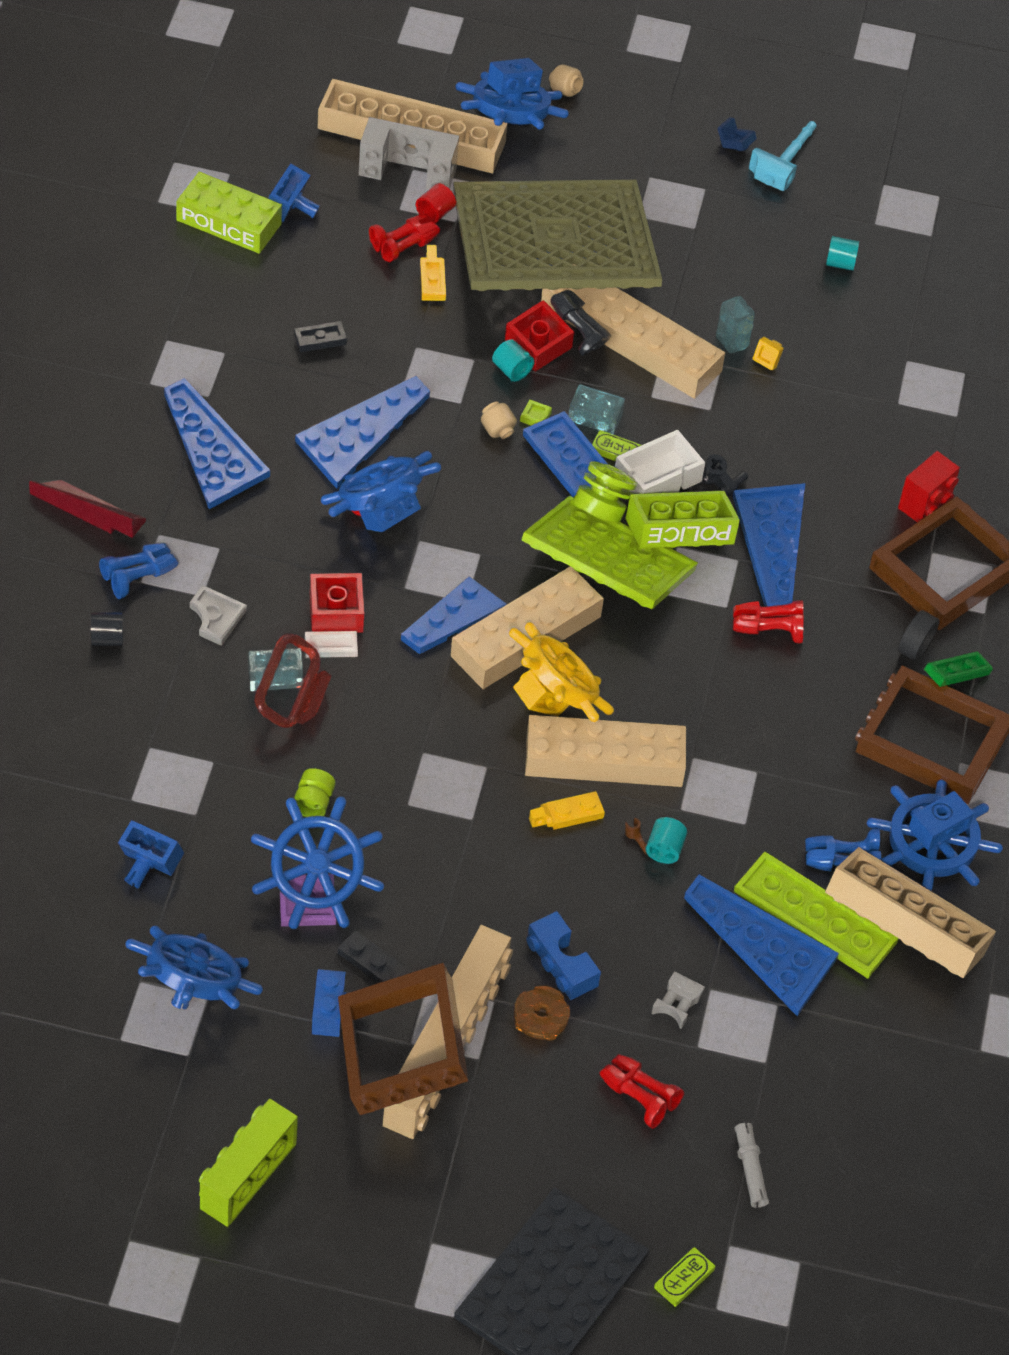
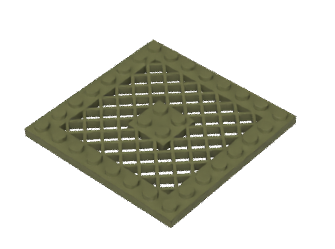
[453,180,662,291]

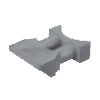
[652,971,705,1029]

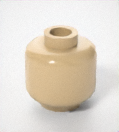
[549,65,583,97]
[481,401,517,439]

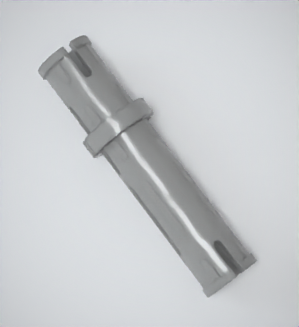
[734,1123,769,1208]

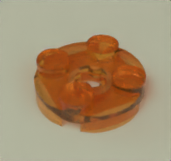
[514,986,570,1041]

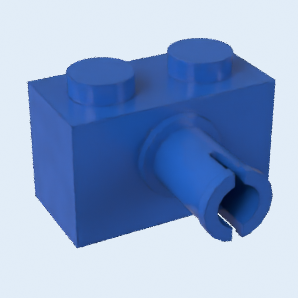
[268,163,320,222]
[118,820,184,888]
[312,969,346,1037]

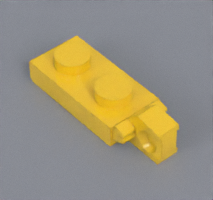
[420,245,446,301]
[529,791,605,830]

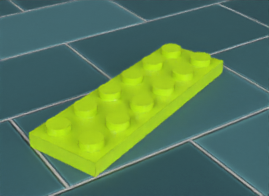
[734,851,899,978]

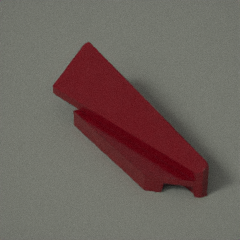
[29,480,146,538]

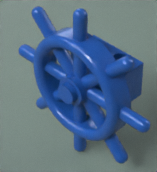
[455,58,569,129]
[321,451,441,532]
[867,779,1003,891]

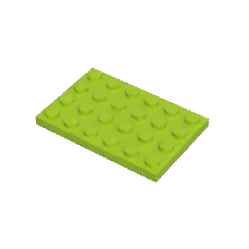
[522,496,698,609]

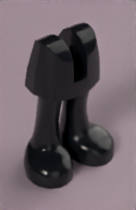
[550,289,612,357]

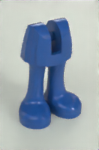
[99,543,178,599]
[805,829,881,872]

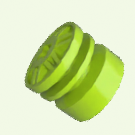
[573,461,637,523]

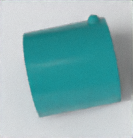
[826,236,859,270]
[492,339,534,382]
[646,817,687,864]

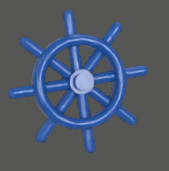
[251,796,384,929]
[125,925,263,1009]

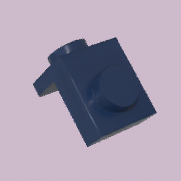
[718,117,757,151]

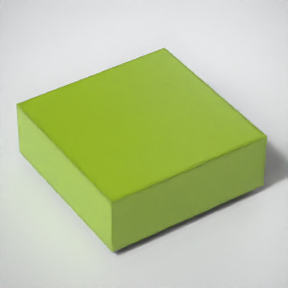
[520,400,552,426]

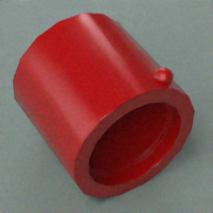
[415,183,456,223]

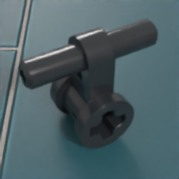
[702,454,748,496]

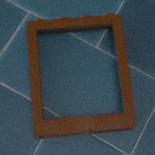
[869,496,1009,630]
[855,666,1009,805]
[338,962,469,1115]

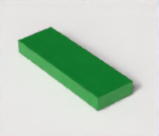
[924,651,993,687]

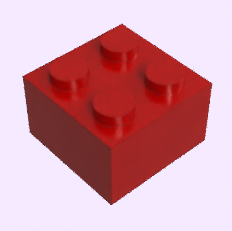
[505,300,574,372]
[898,451,960,523]
[310,573,364,633]

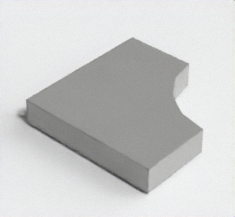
[190,585,247,646]

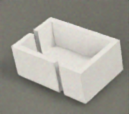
[615,430,705,494]

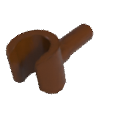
[625,818,647,855]

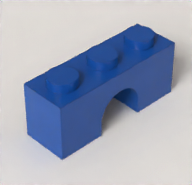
[526,911,601,1000]

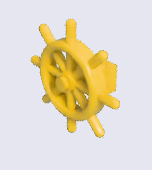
[509,622,614,722]

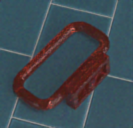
[255,633,332,728]

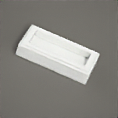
[305,631,358,658]

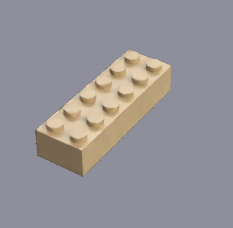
[451,566,604,689]
[525,715,686,787]
[825,847,996,978]

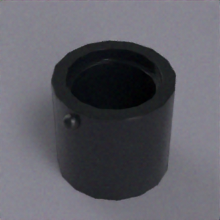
[91,612,123,646]

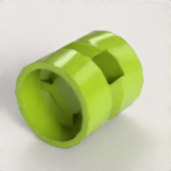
[294,768,335,817]

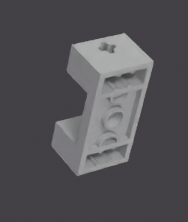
[359,117,459,190]

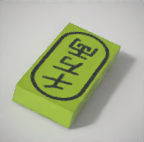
[592,430,642,461]
[654,1247,715,1307]

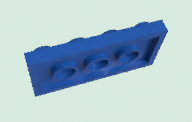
[523,411,607,498]

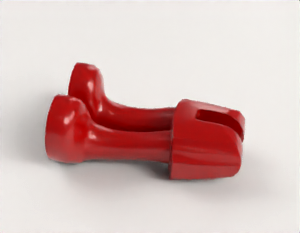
[369,213,440,262]
[733,600,804,643]
[599,1054,684,1129]

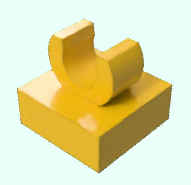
[752,337,784,370]

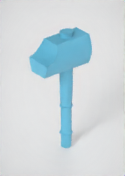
[749,121,817,191]

